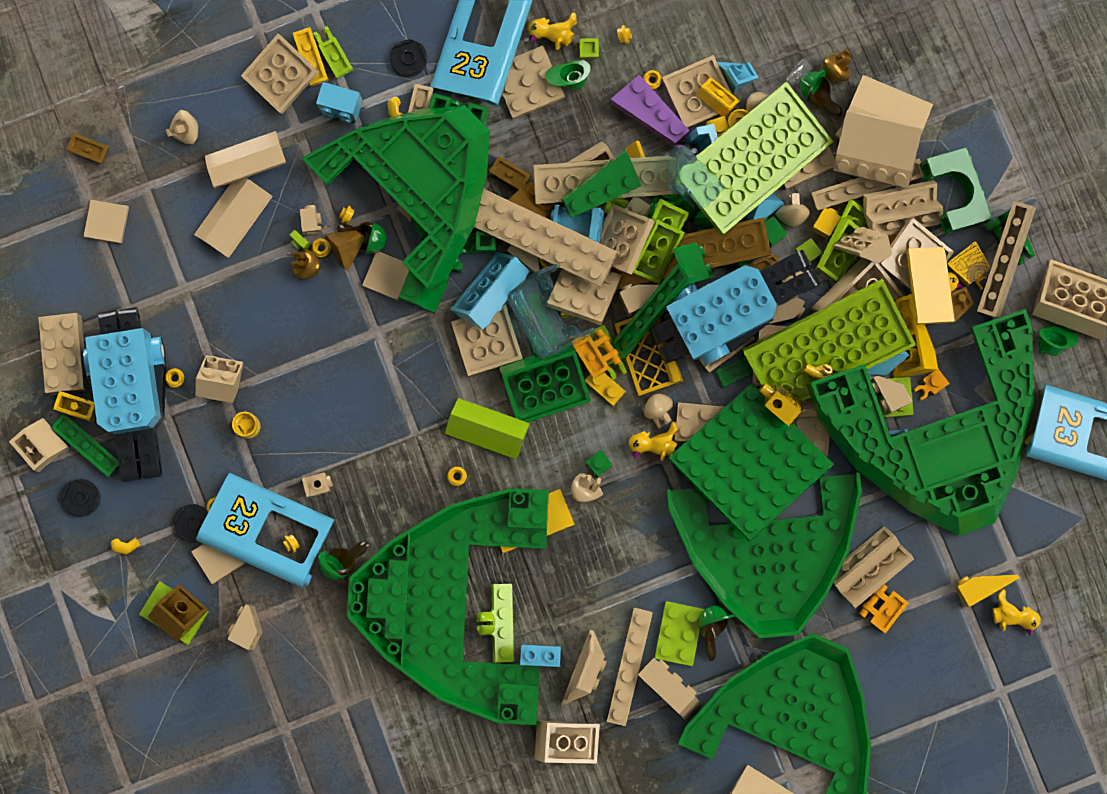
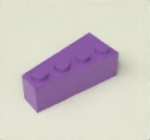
[610,75,690,148]

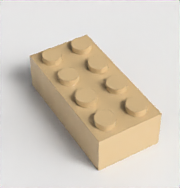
[38,313,88,395]

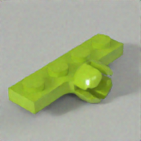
[476,584,514,662]

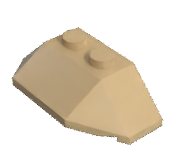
[562,630,607,704]

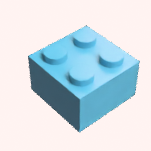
[316,82,363,124]

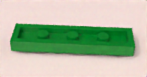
[51,413,119,478]

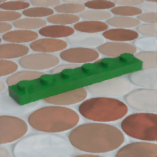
[611,263,693,358]

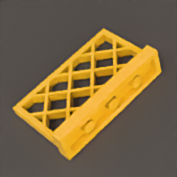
[614,317,683,396]

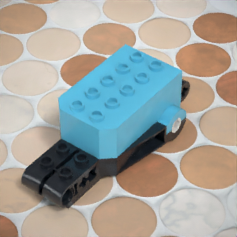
[649,249,821,366]
[83,307,167,483]

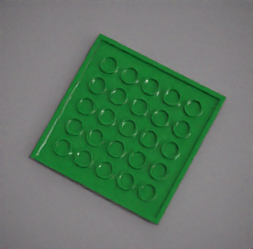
[668,383,834,542]

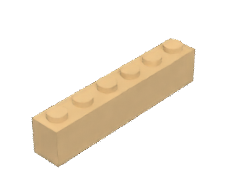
[977,201,1036,318]

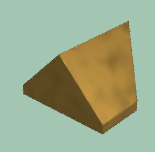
[325,230,365,271]

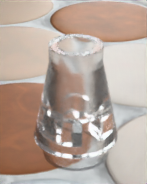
[785,58,814,86]

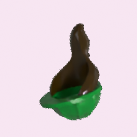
[800,70,843,117]
[337,222,387,255]
[318,541,370,580]
[699,605,735,661]

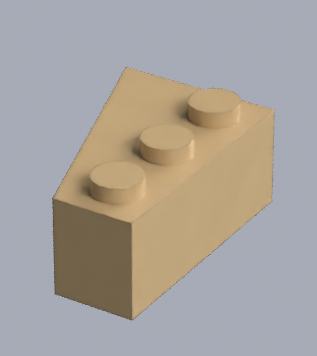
[638,658,702,721]

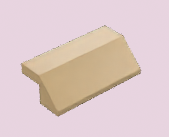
[205,131,286,188]
[194,178,273,258]
[863,180,943,235]
[833,526,914,608]

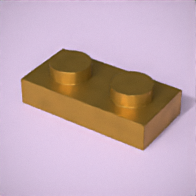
[66,132,110,165]
[489,156,531,190]

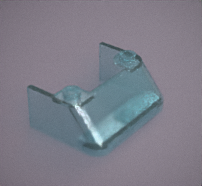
[667,145,726,209]
[508,263,595,360]

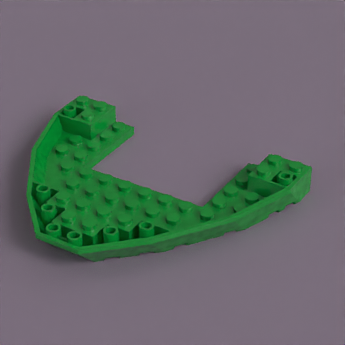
[806,309,1034,536]
[347,488,549,725]

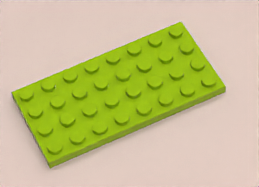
[674,82,833,235]
[743,279,916,402]

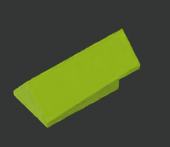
[633,199,689,284]
[815,199,868,282]
[445,398,530,460]

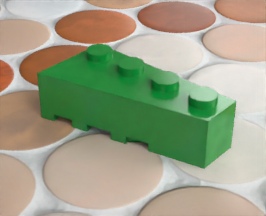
[561,150,641,218]

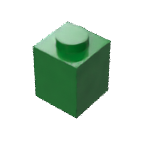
[586,450,613,478]

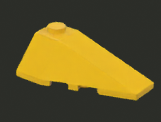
[893,294,938,378]

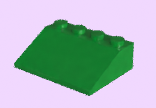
[499,343,591,422]

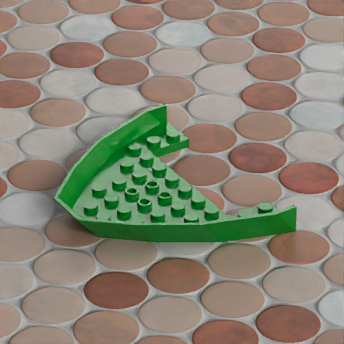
[302,105,490,292]
[666,473,862,638]
[677,633,871,794]

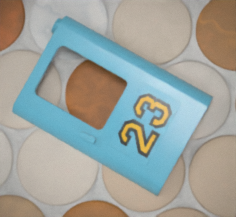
[430,0,533,106]
[1026,384,1107,481]
[196,473,335,588]

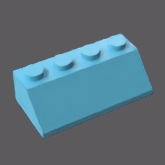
[450,252,530,330]

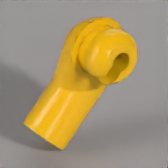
[387,97,402,117]
[802,363,833,379]
[111,537,141,554]

